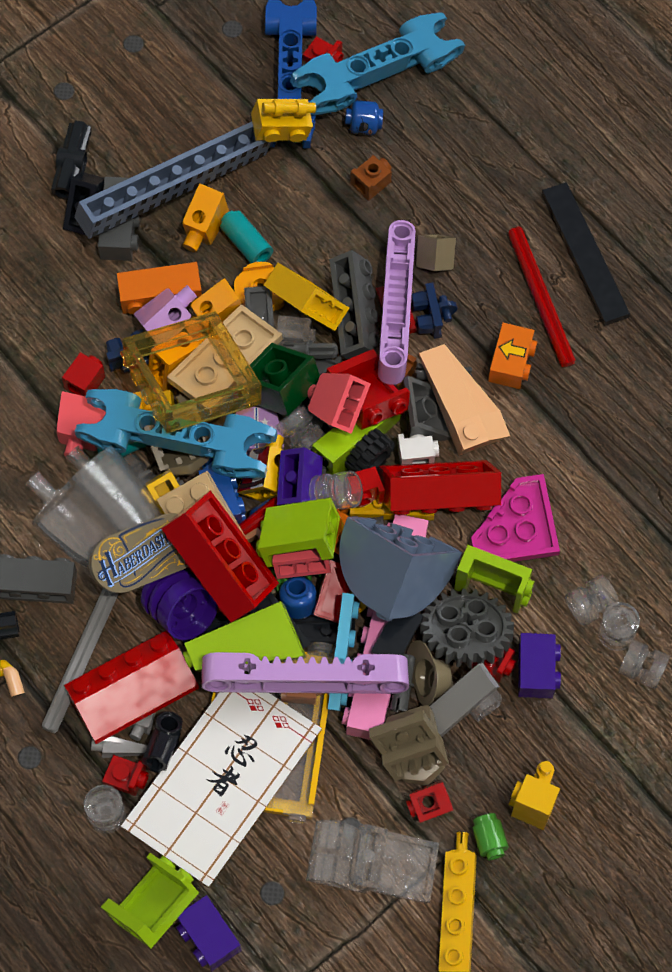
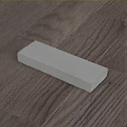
[430,663,500,737]

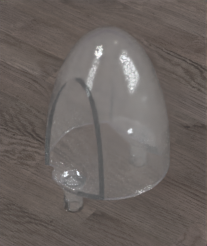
[25,446,163,590]

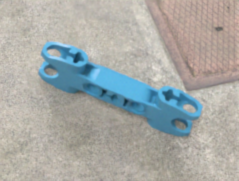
[290,13,465,115]
[74,389,277,478]

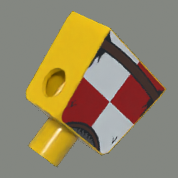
[238,434,284,502]

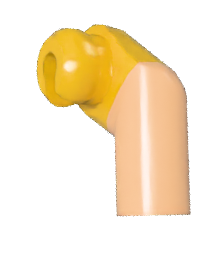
[0,660,25,697]

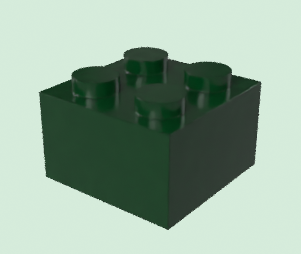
[238,343,320,416]

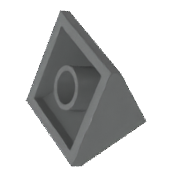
[403,376,452,441]

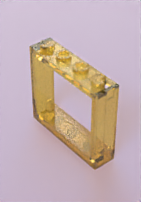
[120,311,262,433]

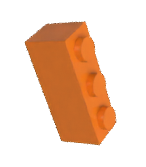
[117,262,202,315]

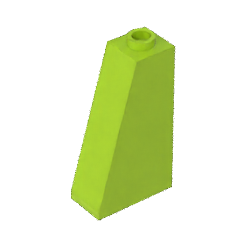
[312,414,401,485]
[183,601,306,672]

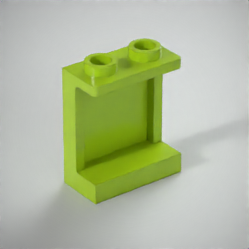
[256,497,340,567]
[454,545,535,613]
[101,853,199,949]

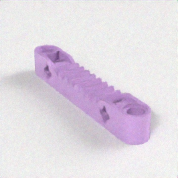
[378,220,416,385]
[202,652,409,694]

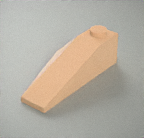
[418,344,510,456]

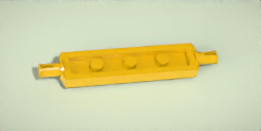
[438,832,477,972]

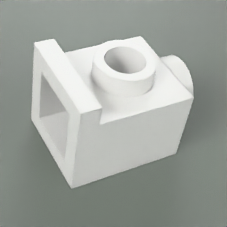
[397,434,439,465]

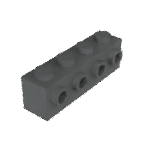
[329,250,380,359]

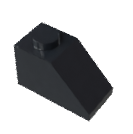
[63,172,105,235]

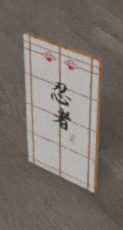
[121,683,322,888]

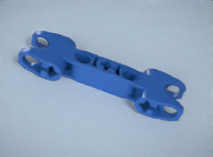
[265,0,317,148]

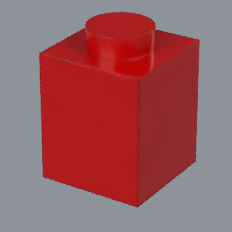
[62,352,106,396]

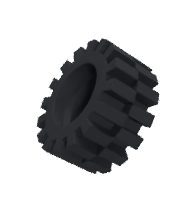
[344,428,395,473]

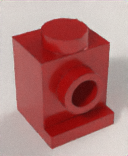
[339,466,385,507]
[406,780,453,823]

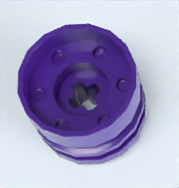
[141,568,218,640]

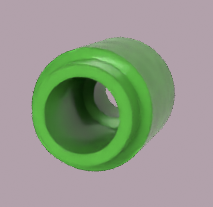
[472,813,509,860]

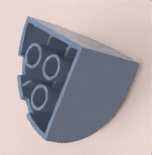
[339,517,462,621]

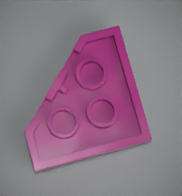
[471,474,560,562]

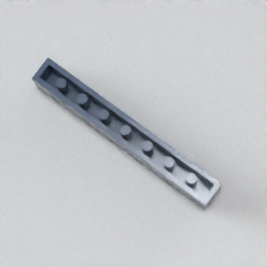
[75,122,271,239]

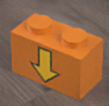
[488,323,538,389]

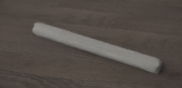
[42,588,119,733]

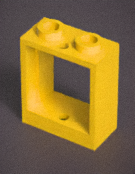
[264,263,349,331]

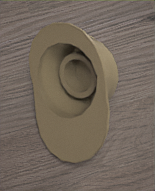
[407,640,453,705]

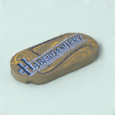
[89,513,188,593]

